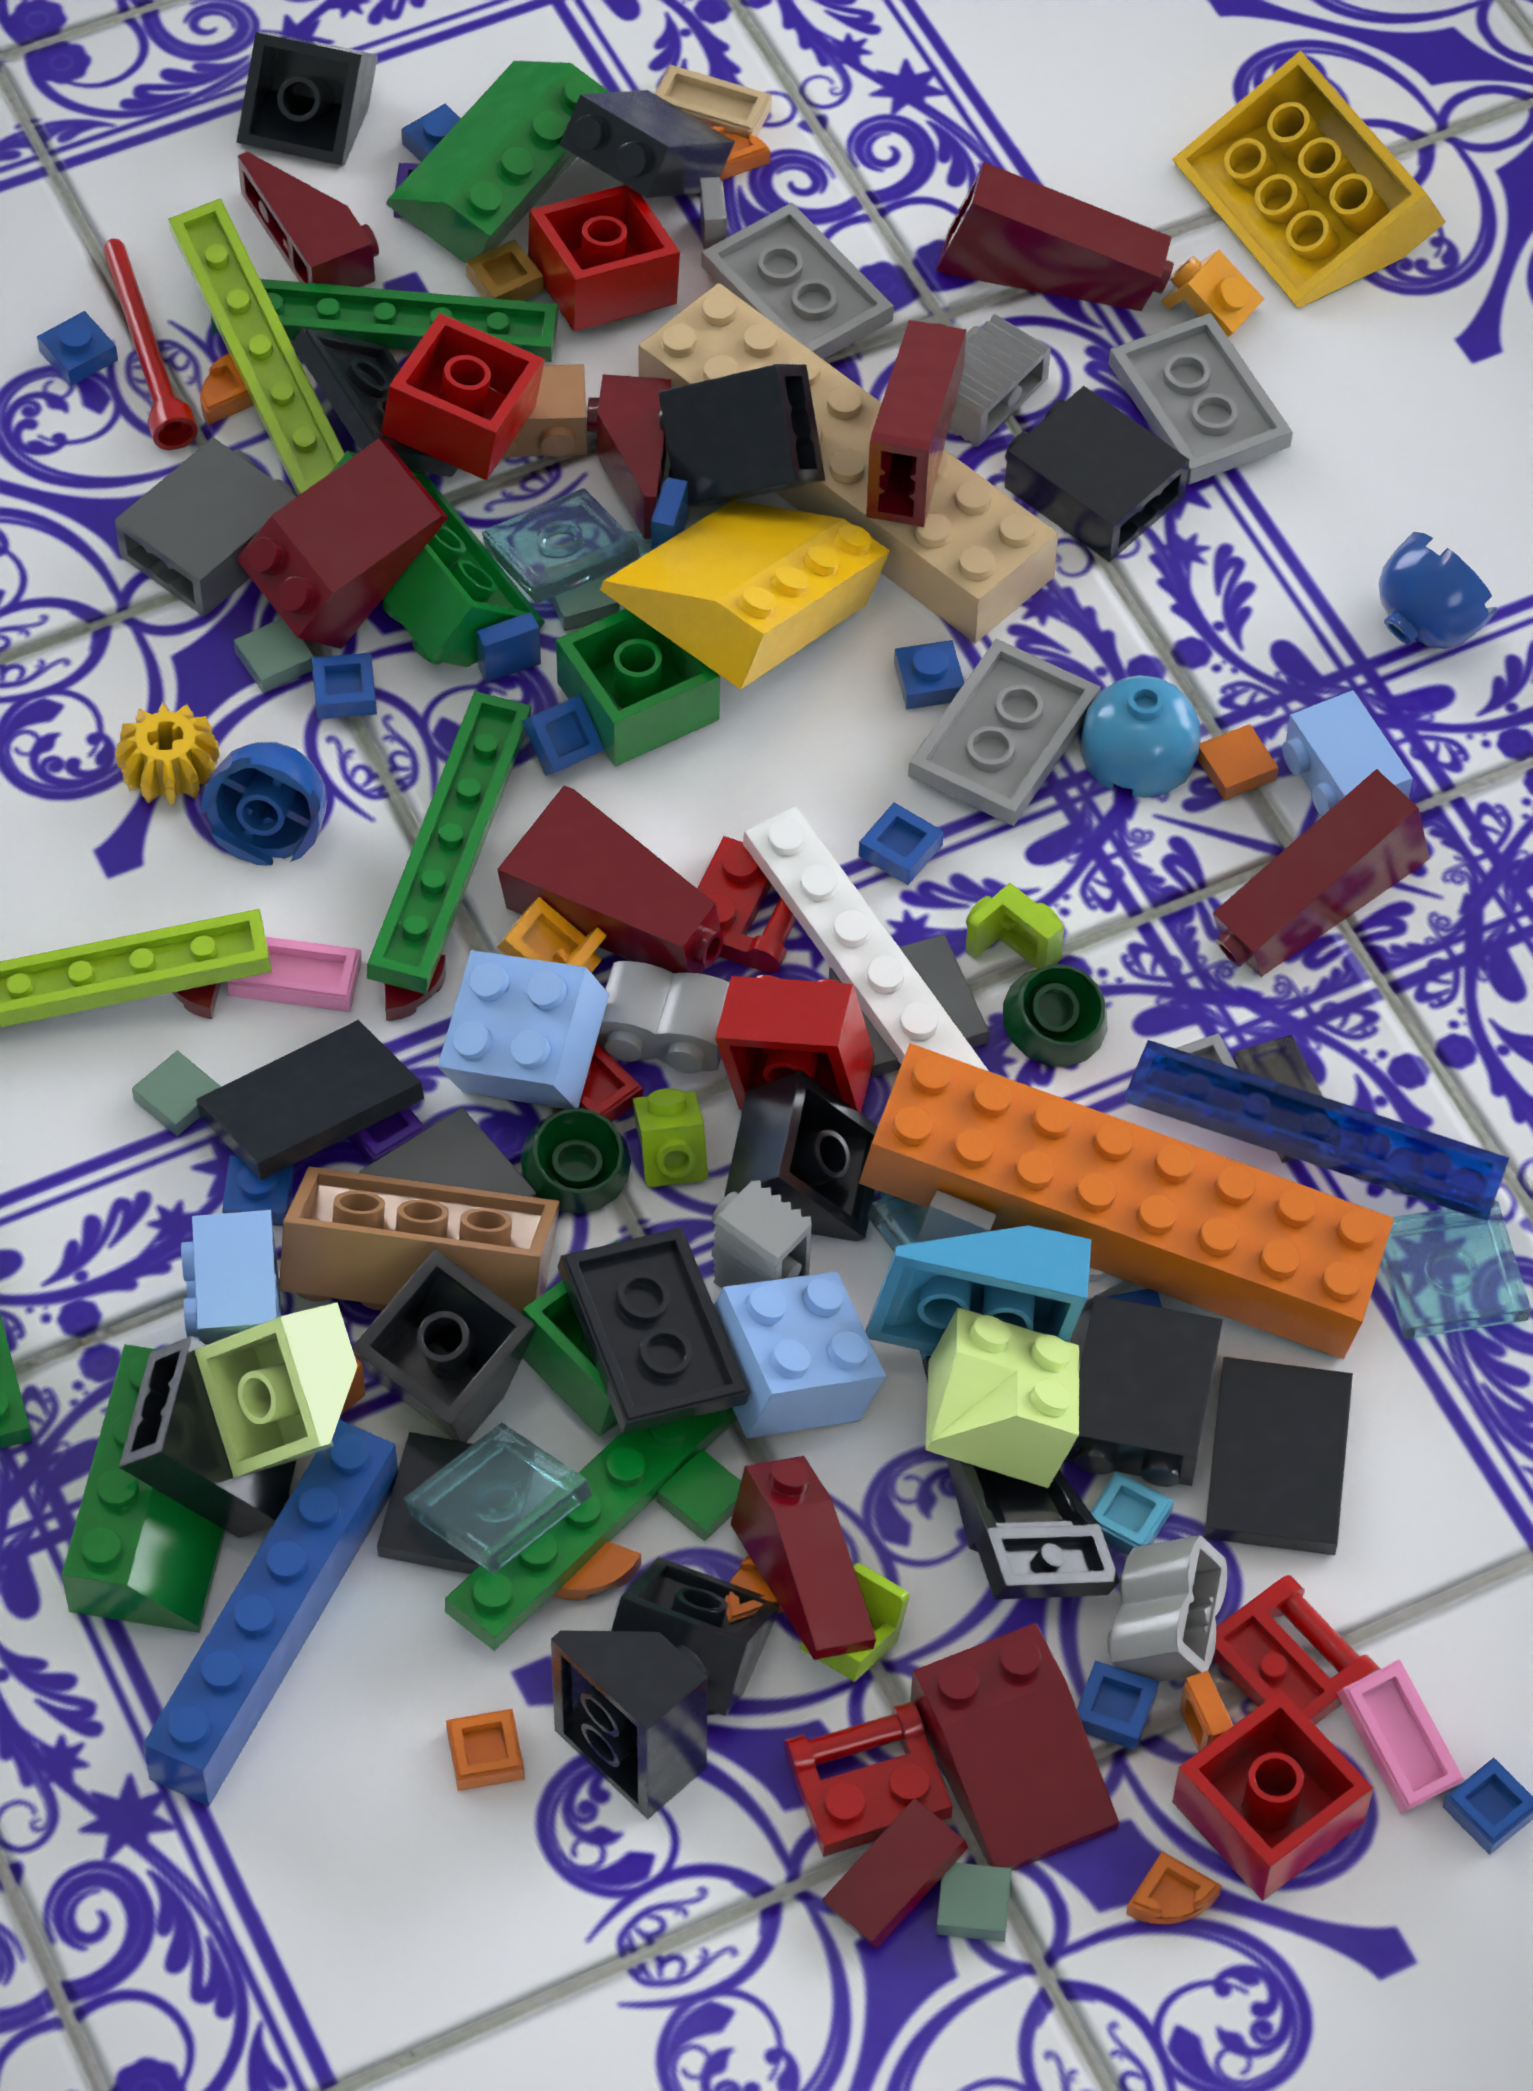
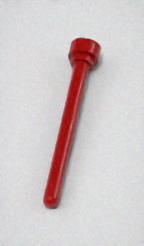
[103,238,198,450]

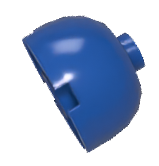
[1378,531,1497,649]
[201,742,327,865]

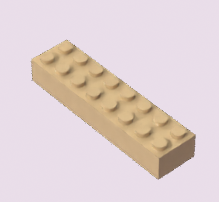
[638,283,1058,643]

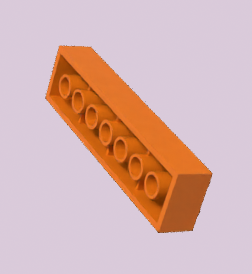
[859,1043,1394,1359]

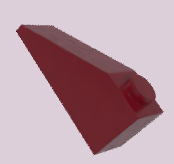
[237,151,379,287]
[587,374,672,539]
[730,1456,876,1660]

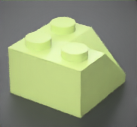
[194,1302,357,1478]
[925,1307,1079,1488]

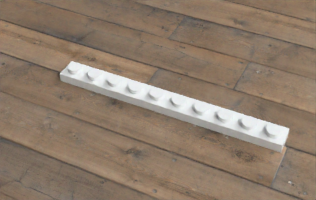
[743,805,1134,1314]

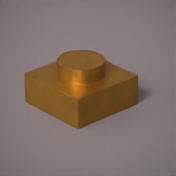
[466,239,544,301]

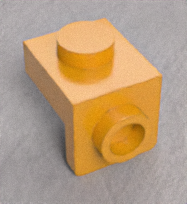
[1162,249,1264,337]
[497,897,607,973]

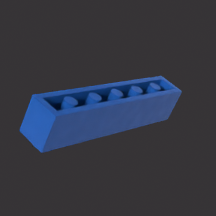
[143,1420,398,1806]

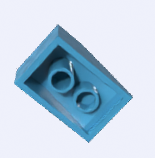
[865,1225,1091,1353]

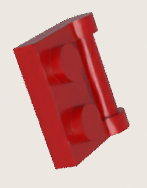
[697,836,796,973]
[1212,1575,1381,1725]
[784,1701,953,1857]

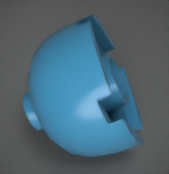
[1080,675,1201,798]

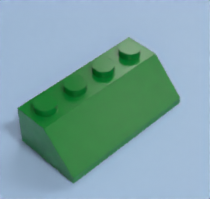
[386,60,610,264]
[331,451,545,667]
[61,1344,226,1633]

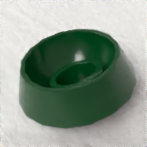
[1003,964,1108,1067]
[520,1108,631,1214]

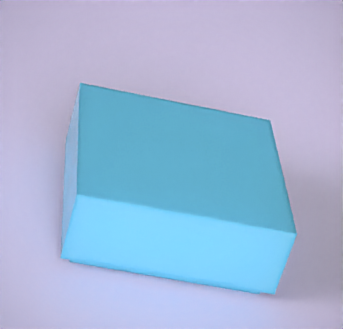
[1090,1471,1174,1555]

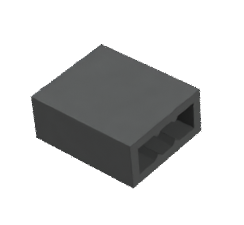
[115,437,297,617]

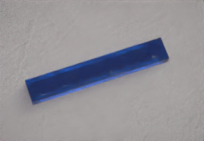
[1126,1040,1509,1222]

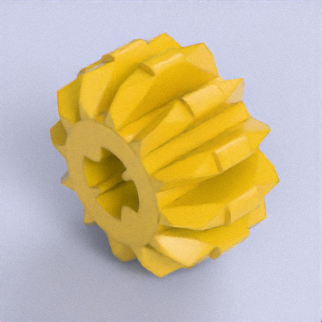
[115,701,220,807]

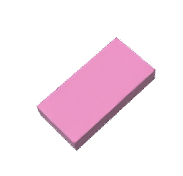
[227,937,362,1012]
[1336,1659,1465,1814]

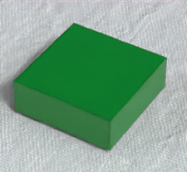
[657,1449,741,1542]

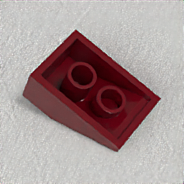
[237,438,448,649]
[910,1623,1119,1871]

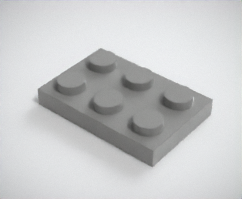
[701,202,894,360]
[1109,313,1293,484]
[908,638,1101,826]

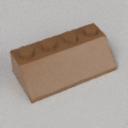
[279,1166,560,1314]

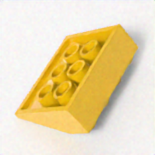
[1172,50,1446,309]
[600,500,890,690]

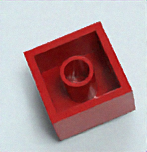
[528,185,680,332]
[381,313,545,481]
[715,975,875,1114]
[1172,1690,1373,1901]

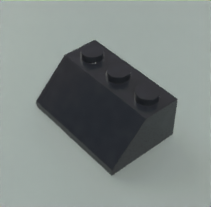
[551,1630,708,1819]

